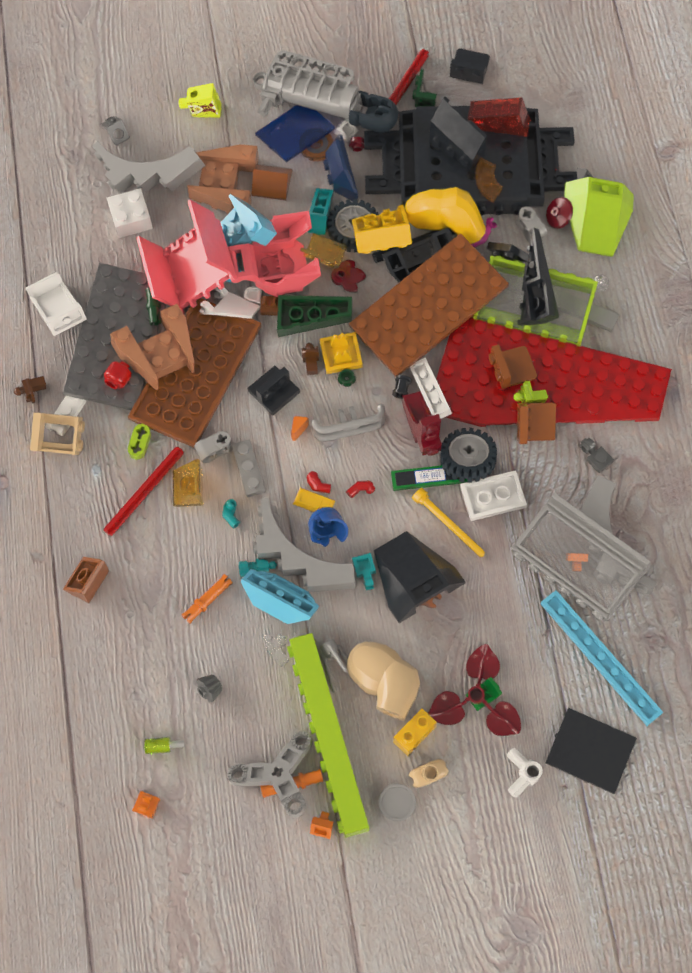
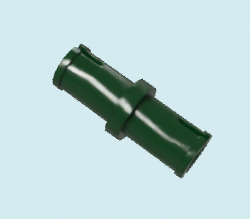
[146,287,161,326]

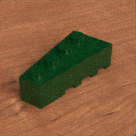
[277,295,353,337]

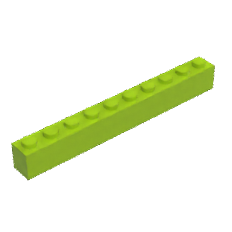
[287,633,369,838]

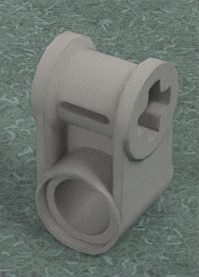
[517,206,547,243]
[194,431,232,463]

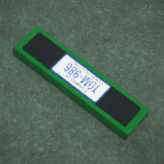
[391,465,468,491]

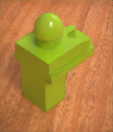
[514,380,548,403]

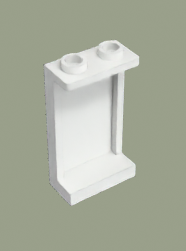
[26,272,87,336]

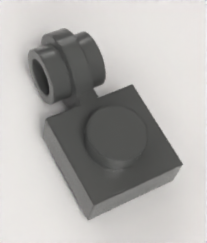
[580,438,614,473]

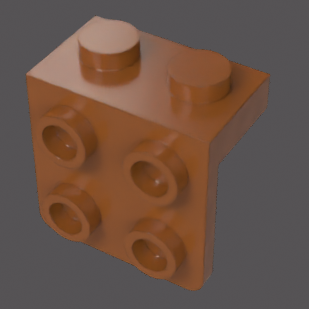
[489,345,537,389]

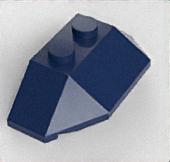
[323,134,358,202]

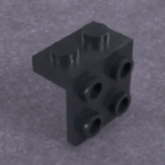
[450,49,490,84]

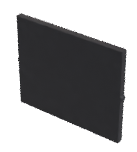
[545,708,637,794]

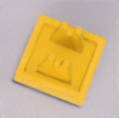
[319,332,363,374]

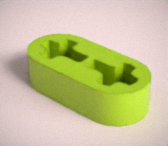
[128,424,151,460]

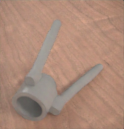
[320,639,348,692]

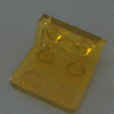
[300,233,347,268]

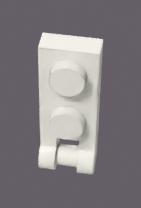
[45,396,87,436]

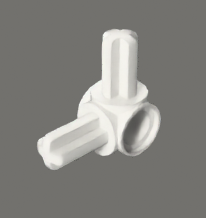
[506,748,543,798]

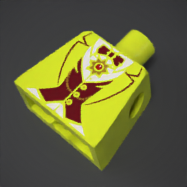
[179,83,222,118]

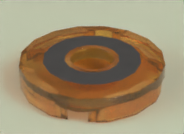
[299,129,334,161]

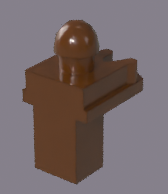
[301,342,319,375]
[14,376,46,404]

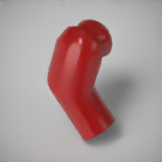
[306,471,331,493]
[346,480,375,498]

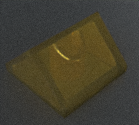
[173,459,203,507]

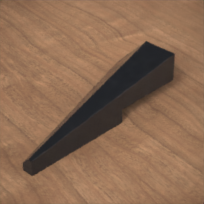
[518,228,559,326]

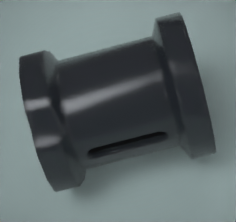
[392,375,412,399]

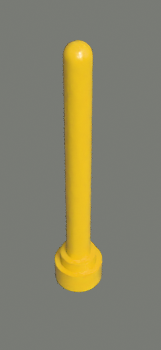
[412,488,485,557]

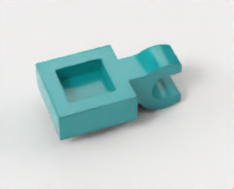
[352,553,376,591]

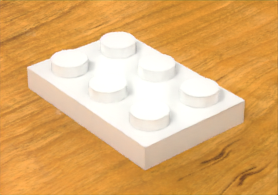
[460,470,527,521]

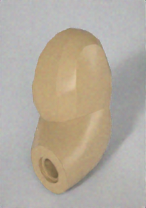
[347,642,420,721]

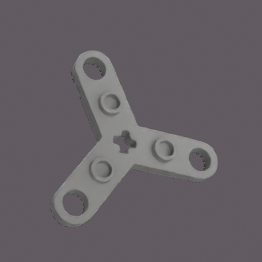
[227,731,313,818]

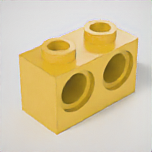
[393,708,437,756]

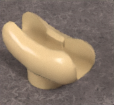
[409,759,449,788]

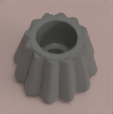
[196,674,223,703]

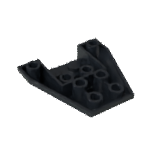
[374,531,466,623]

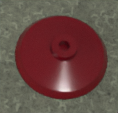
[546,197,573,229]

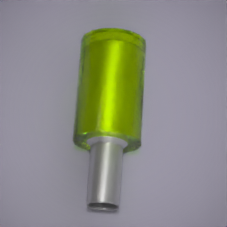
[144,737,185,754]

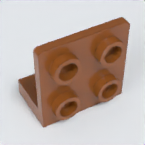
[517,403,556,444]

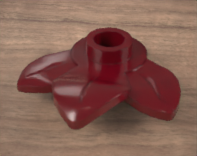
[331,260,366,292]

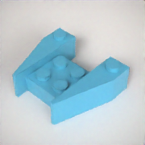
[220,194,277,283]

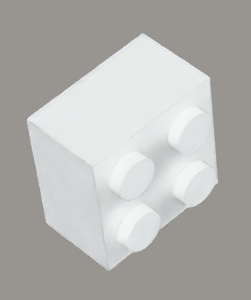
[107,188,153,238]

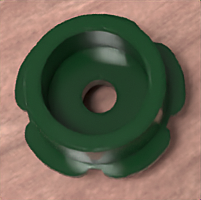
[338,369,356,387]

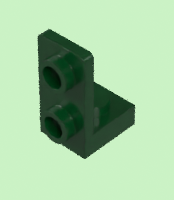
[412,69,437,107]

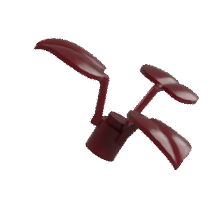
[428,644,521,736]

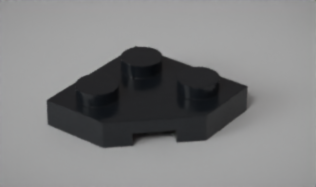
[486,242,529,264]

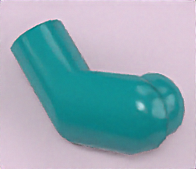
[222,499,240,529]

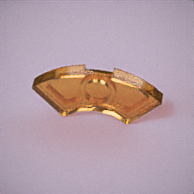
[476,158,503,203]

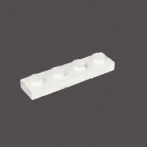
[410,358,452,419]

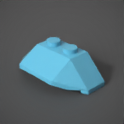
[241,569,319,624]

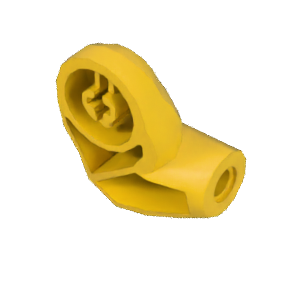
[405,187,486,244]

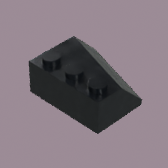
[430,96,487,170]

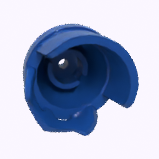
[308,507,348,547]

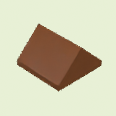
[251,164,292,200]
[63,557,109,603]

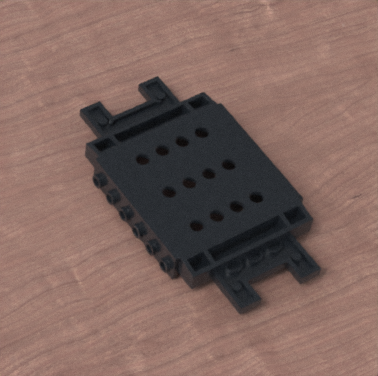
[364,105,577,216]

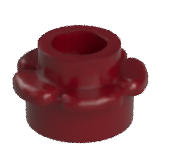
[349,136,364,152]

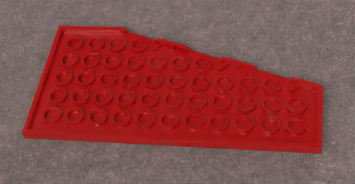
[427,318,672,427]

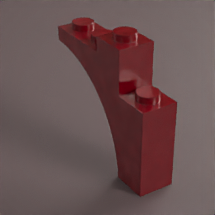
[402,391,442,456]

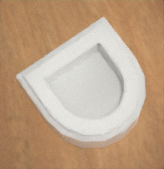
[243,286,262,306]

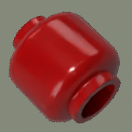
[104,361,132,390]

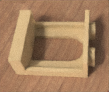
[30,412,85,455]

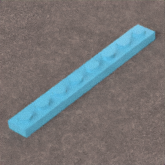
[540,590,663,726]

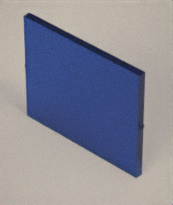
[255,105,335,162]

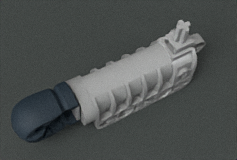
[253,51,399,132]

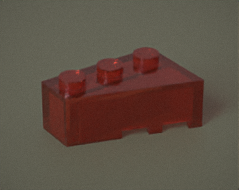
[468,97,530,137]

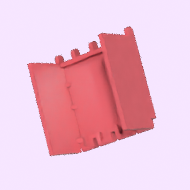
[136,200,237,314]

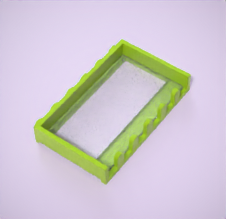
[473,256,598,347]

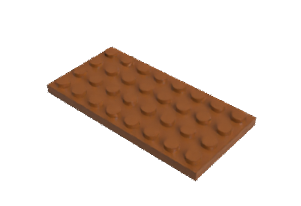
[349,233,509,377]
[128,298,261,448]

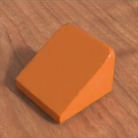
[291,416,309,441]

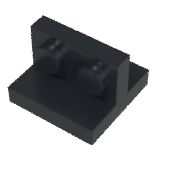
[247,365,300,416]

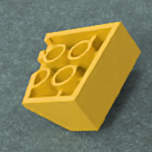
[352,204,412,254]

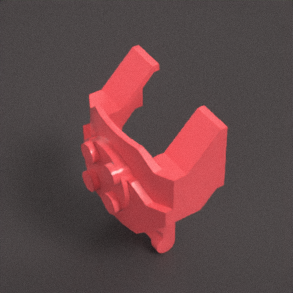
[228,211,321,297]

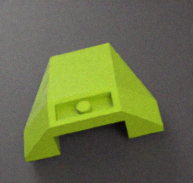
[564,177,634,257]

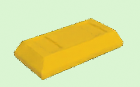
[293,487,335,512]

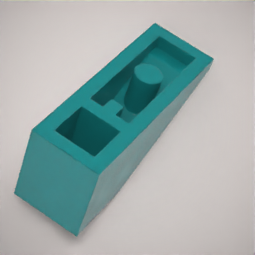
[308,188,334,235]

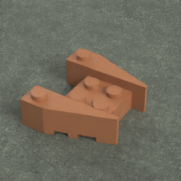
[187,144,259,214]
[110,304,194,390]

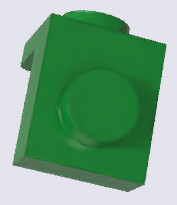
[466,677,502,711]

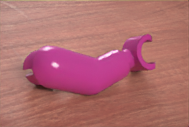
[471,217,497,248]

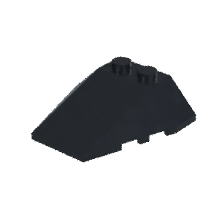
[382,228,453,283]

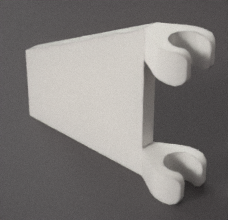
[200,287,260,319]

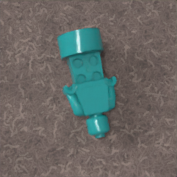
[239,559,277,577]

